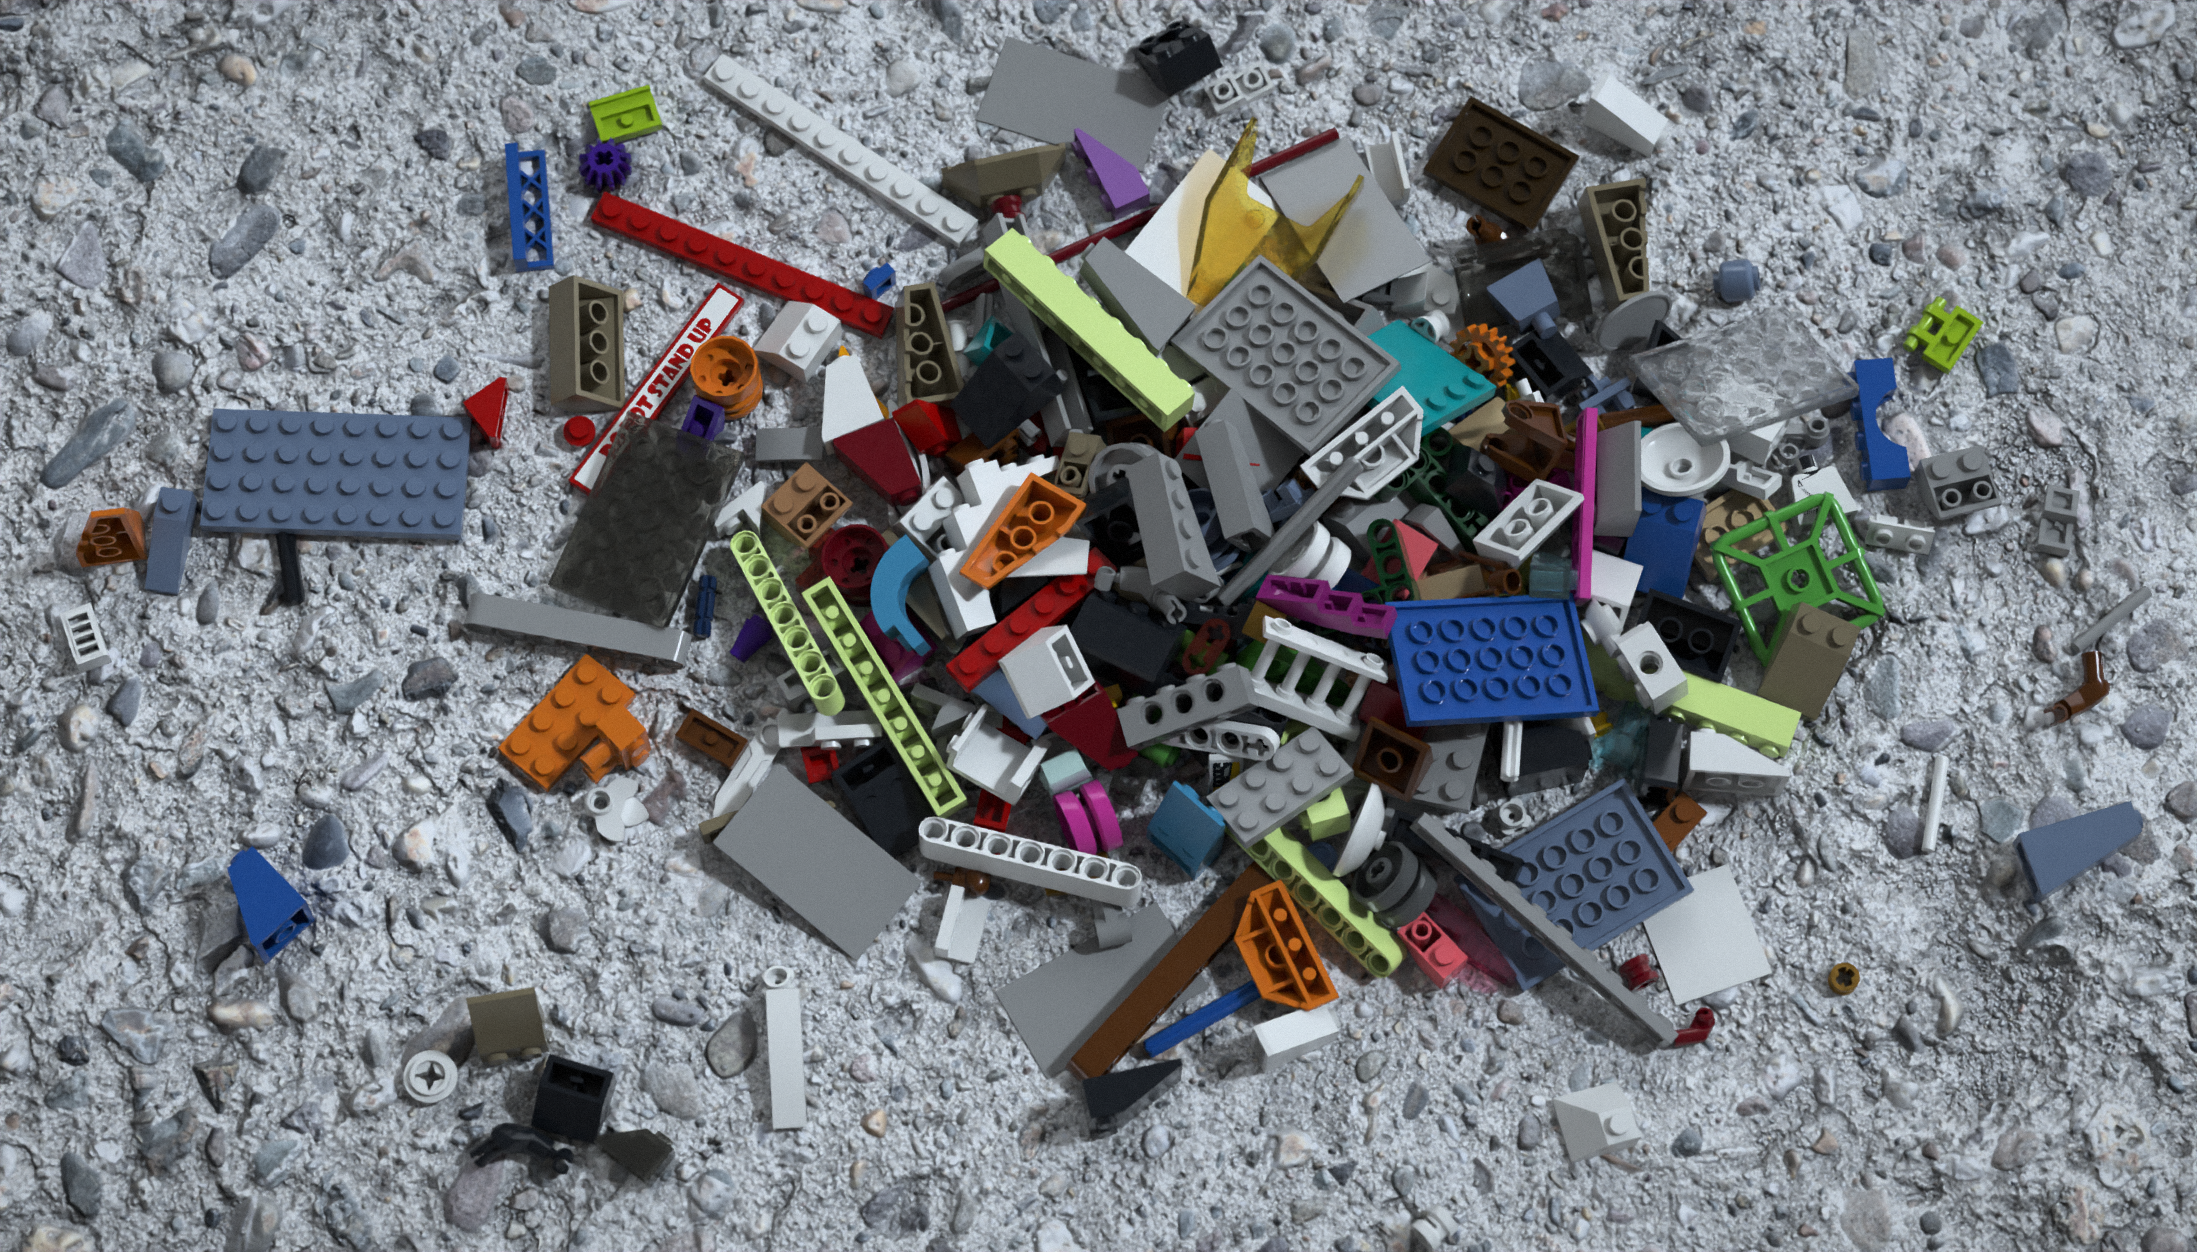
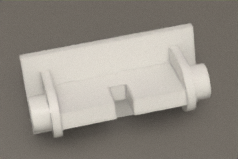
[1864,513,1935,555]

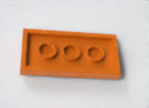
[498,653,636,793]

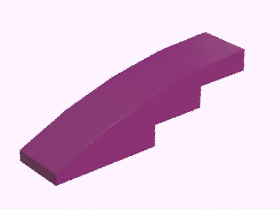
[1256,574,1398,639]

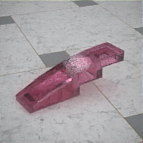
[1426,892,1517,989]

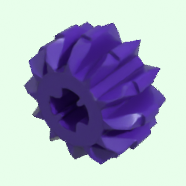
[578,137,632,192]

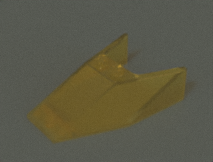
[1186,117,1365,308]

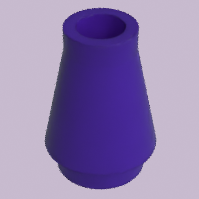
[729,614,774,664]

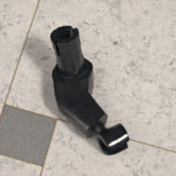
[469,1123,574,1175]

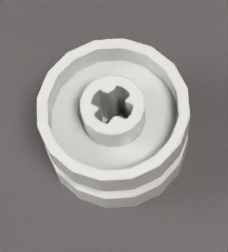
[1268,520,1351,590]

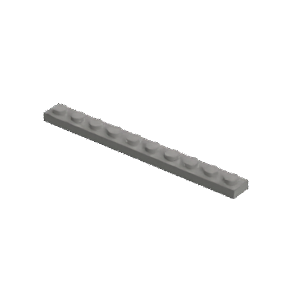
[1409,812,1679,1048]

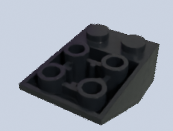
[831,738,937,859]

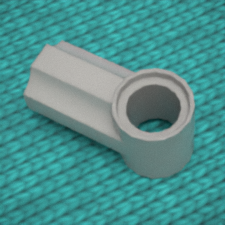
[1089,898,1132,949]

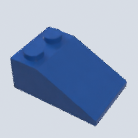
[1624,486,1707,600]

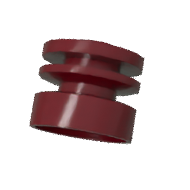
[821,524,889,607]

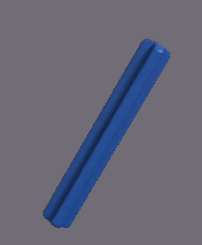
[1143,980,1261,1058]

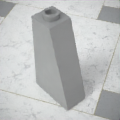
[1079,236,1196,358]
[1194,419,1276,554]

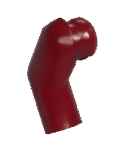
[1673,1007,1715,1047]

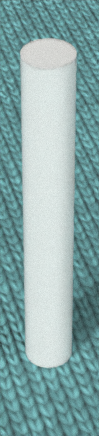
[1921,756,1949,853]

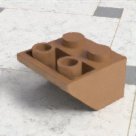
[761,462,853,550]

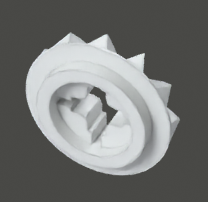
[403,1050,458,1105]

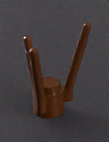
[1452,550,1522,599]

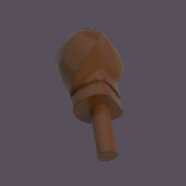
[933,866,991,897]

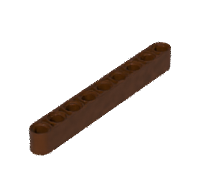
[1065,860,1275,1082]

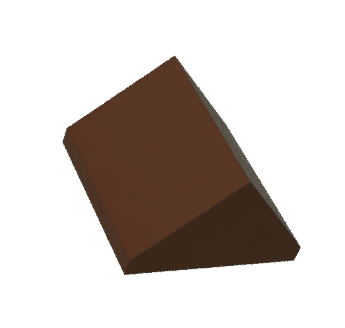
[1352,716,1434,803]

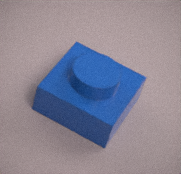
[863,263,896,300]

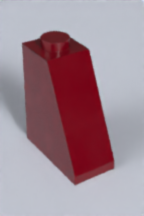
[833,417,922,507]
[1040,680,1139,771]

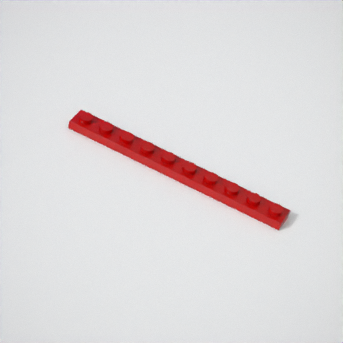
[591,191,895,339]

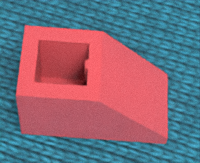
[1397,912,1468,989]

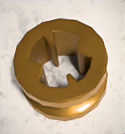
[1828,962,1860,996]

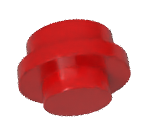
[563,416,596,448]

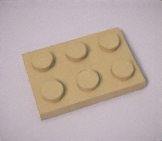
[1693,489,1789,582]

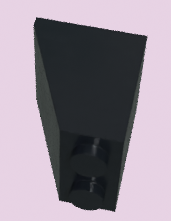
[1490,720,1592,798]

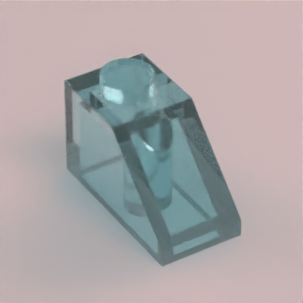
[1529,551,1578,599]

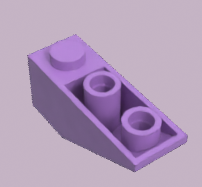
[1071,128,1150,221]

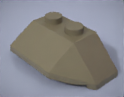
[941,142,1066,209]

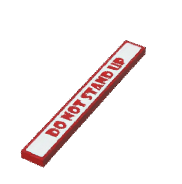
[568,283,745,501]

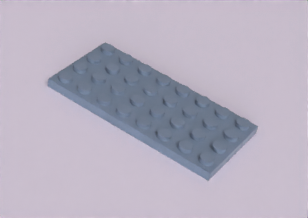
[200,409,473,540]

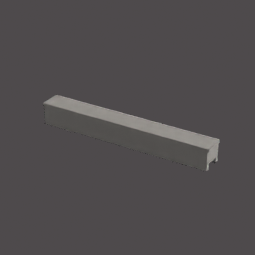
[982,213,1093,447]

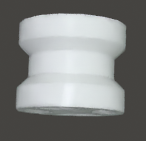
[1411,310,1451,344]

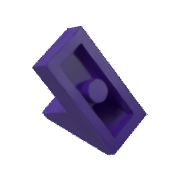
[672,395,725,466]

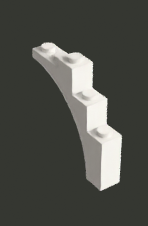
[928,454,1060,640]

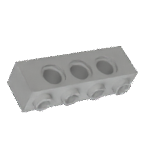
[1117,663,1260,751]

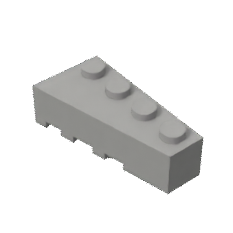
[1126,452,1221,602]

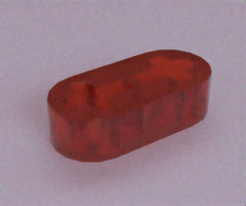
[1182,618,1231,676]

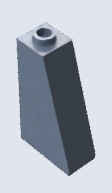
[2013,801,2143,904]

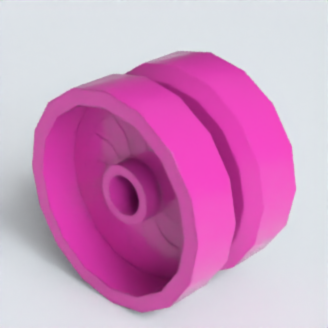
[1052,779,1123,856]

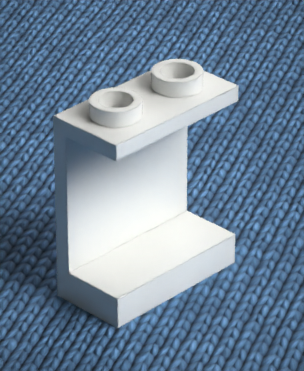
[946,704,1052,806]

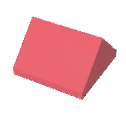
[1361,518,1439,601]

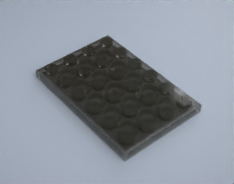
[548,411,746,630]

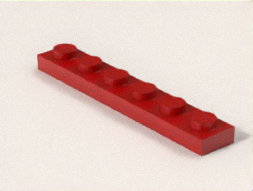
[946,547,1118,693]

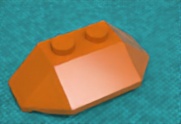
[1234,879,1339,1012]

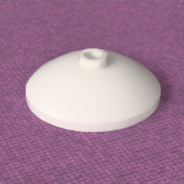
[1641,422,1731,497]
[1332,783,1387,877]

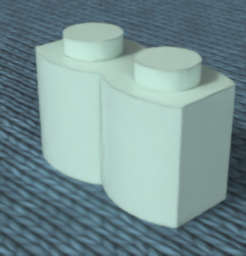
[1038,747,1096,798]

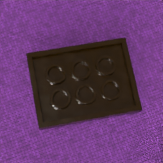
[1422,96,1580,235]

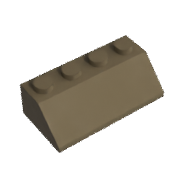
[549,275,625,413]

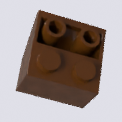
[945,428,1019,478]

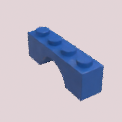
[1846,358,1911,492]

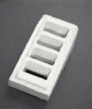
[59,602,112,673]

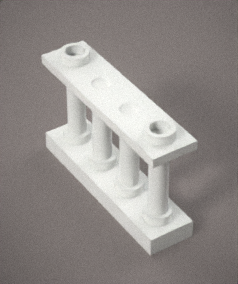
[1249,616,1388,742]

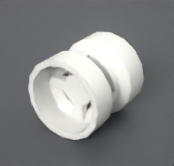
[1411,1204,1459,1252]

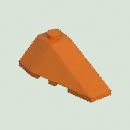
[959,472,1087,590]
[76,507,147,567]

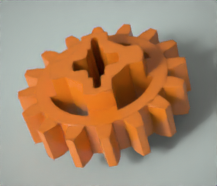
[1449,323,1515,390]

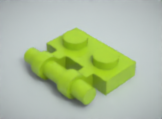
[1903,296,1984,375]

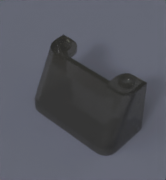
[1448,227,1593,330]

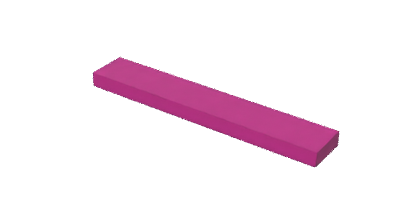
[1570,407,1598,606]

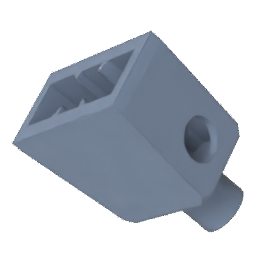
[1486,258,1560,339]

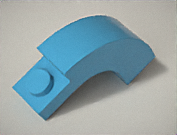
[870,534,931,657]

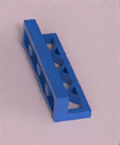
[505,143,555,273]

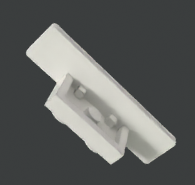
[777,710,891,750]

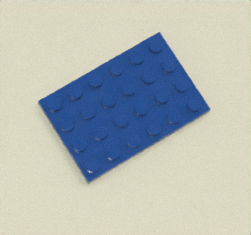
[1384,593,1600,727]

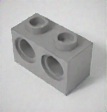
[775,646,856,714]

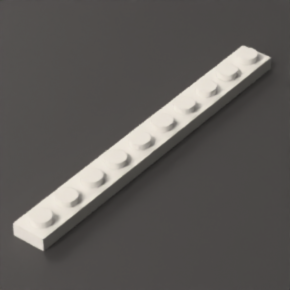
[704,53,978,249]

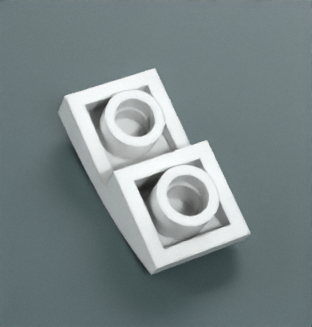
[1203,60,1276,114]

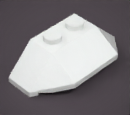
[1300,386,1424,500]

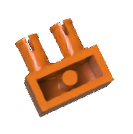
[580,702,651,784]

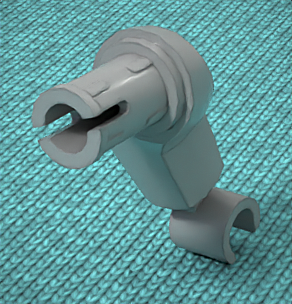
[1094,566,1187,624]

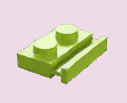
[589,85,663,144]

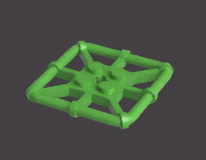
[1709,491,1886,667]

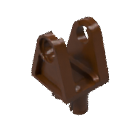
[1479,400,1576,483]

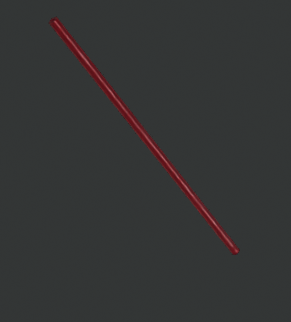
[940,127,1339,314]

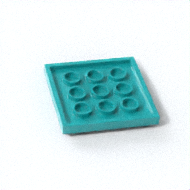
[1365,319,1497,437]

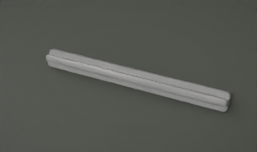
[1217,457,1364,607]

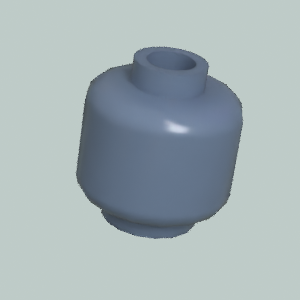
[1713,259,1761,302]

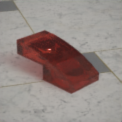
[795,527,835,596]

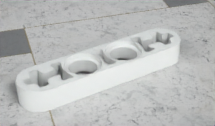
[1155,715,1280,761]

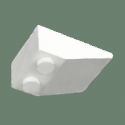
[1681,728,1790,796]

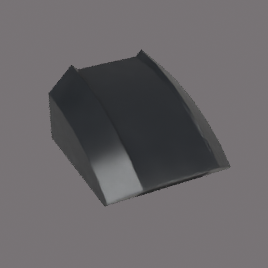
[1075,477,1145,567]

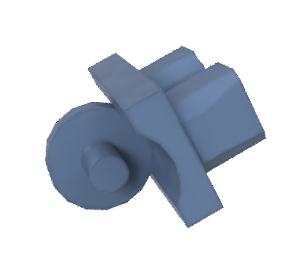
[1575,374,1636,418]
[1260,478,1315,528]

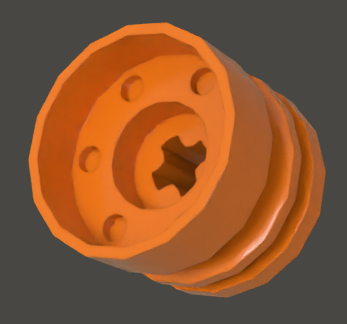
[690,336,763,420]

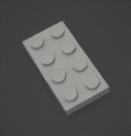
[1206,726,1354,849]

